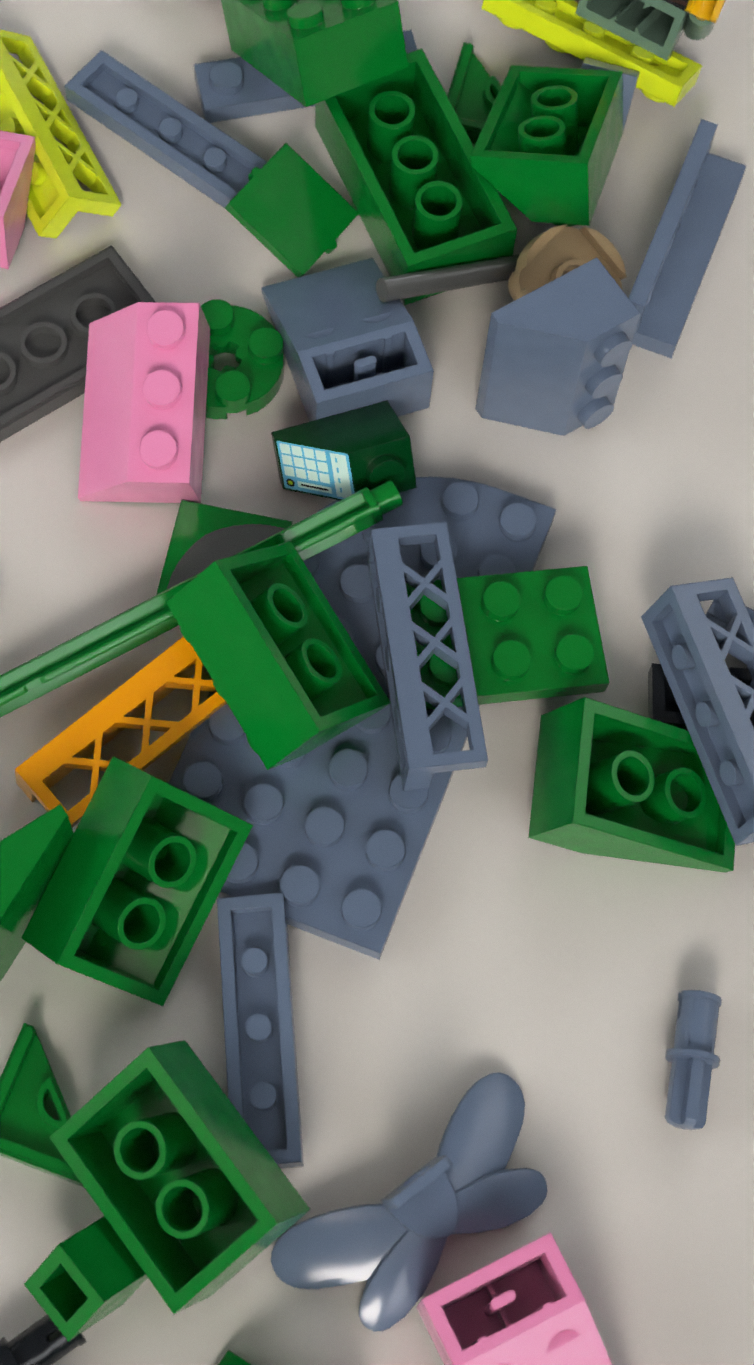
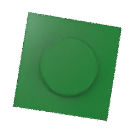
[24,1216,148,1342]

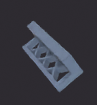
[629,119,746,359]
[367,522,488,791]
[641,577,754,846]

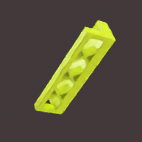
[0,29,122,239]

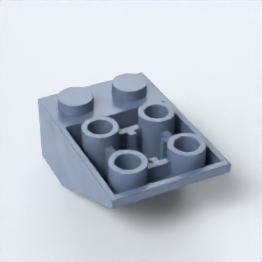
[261,258,434,422]

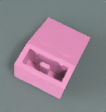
[416,1233,612,1365]

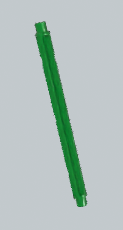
[0,480,403,718]

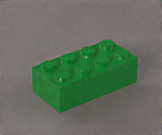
[315,49,517,306]

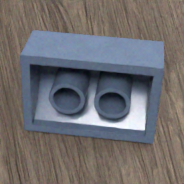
[475,257,640,436]

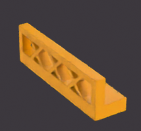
[15,636,227,828]

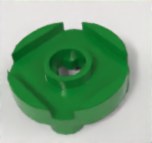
[201,299,284,419]

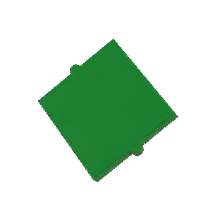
[225,143,359,277]

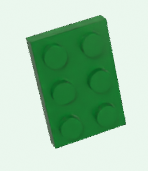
[406,566,610,710]

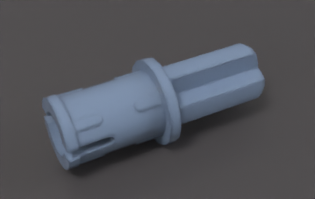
[665,990,722,1130]

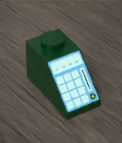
[271,400,417,500]

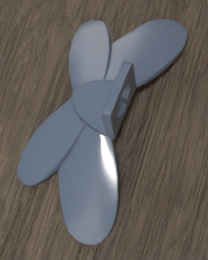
[271,1072,547,1331]

